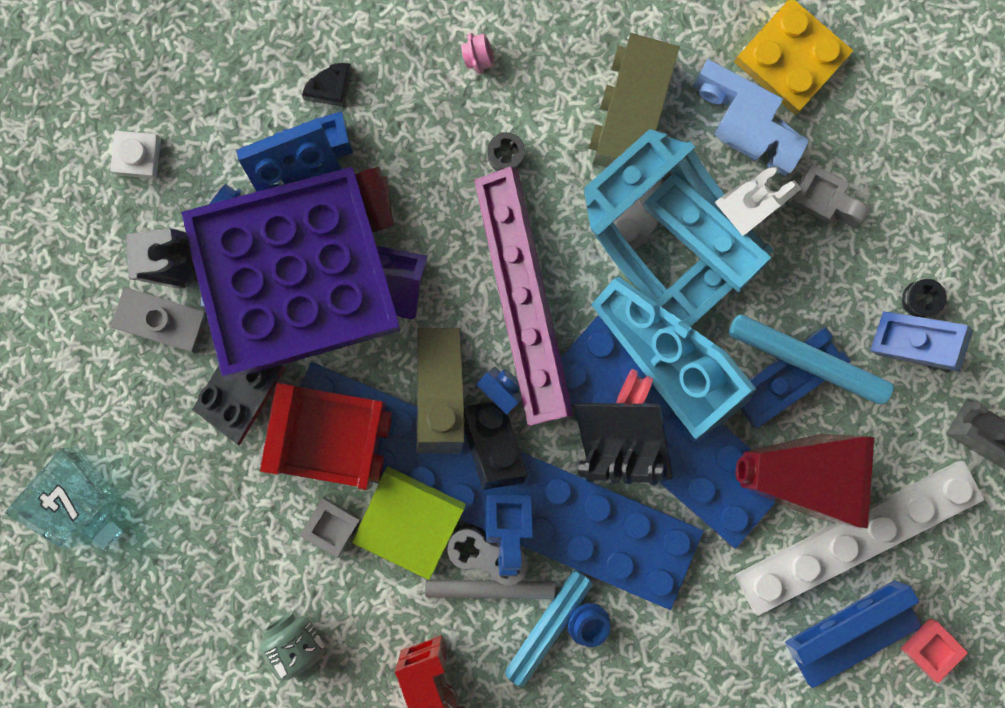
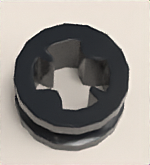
[901,279,947,318]

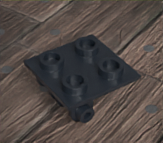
[192,365,286,445]
[574,403,673,485]

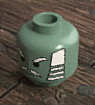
[260,613,326,683]

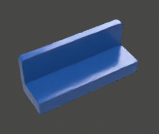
[785,580,921,688]

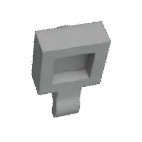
[789,163,871,228]

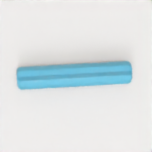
[505,570,593,687]

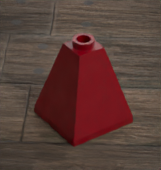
[736,434,875,528]

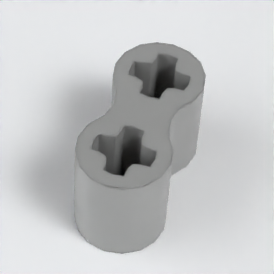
[447,526,528,586]

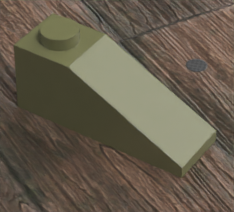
[417,327,464,454]

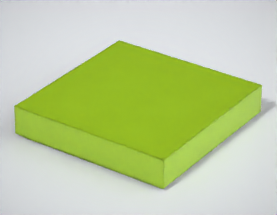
[352,466,466,580]

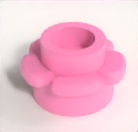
[461,33,494,74]

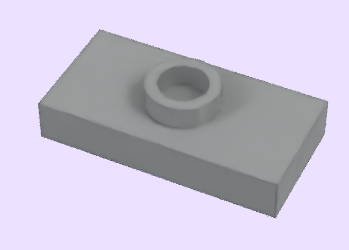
[111,287,207,353]

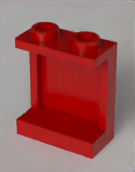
[259,383,392,490]

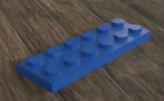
[561,315,775,549]

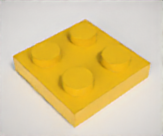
[734,0,854,115]

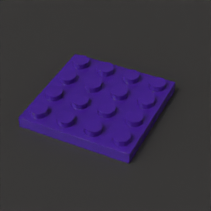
[181,167,401,381]

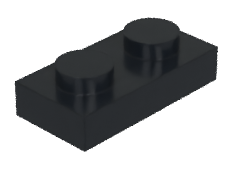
[464,402,528,490]

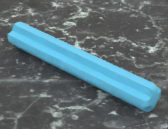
[728,315,894,404]

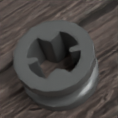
[488,132,525,171]

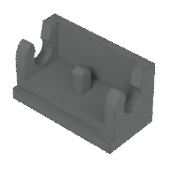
[126,228,198,288]
[946,399,1005,470]

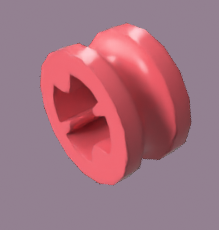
[616,369,653,404]

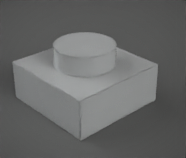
[300,497,361,558]

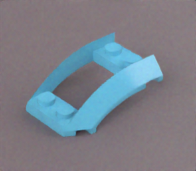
[584,129,774,327]

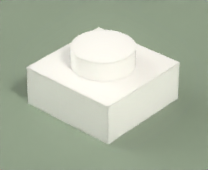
[110,131,161,179]

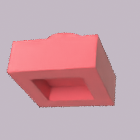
[900,618,968,684]

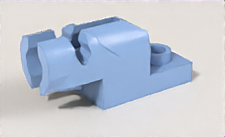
[692,59,809,176]

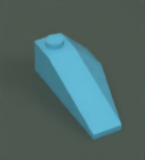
[591,277,756,440]

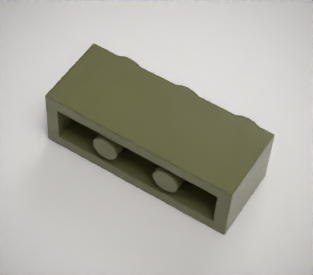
[588,33,680,168]

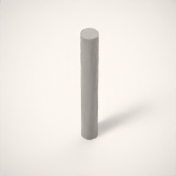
[425,580,555,599]

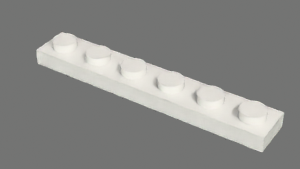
[734,461,984,616]

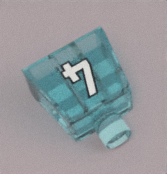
[5,447,123,551]

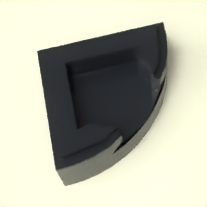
[301,63,352,107]

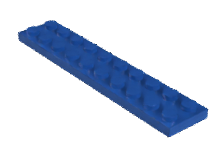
[300,362,704,610]

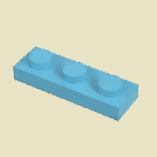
[644,173,771,293]

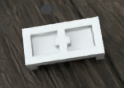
[715,166,802,236]

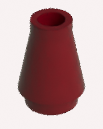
[355,167,395,233]

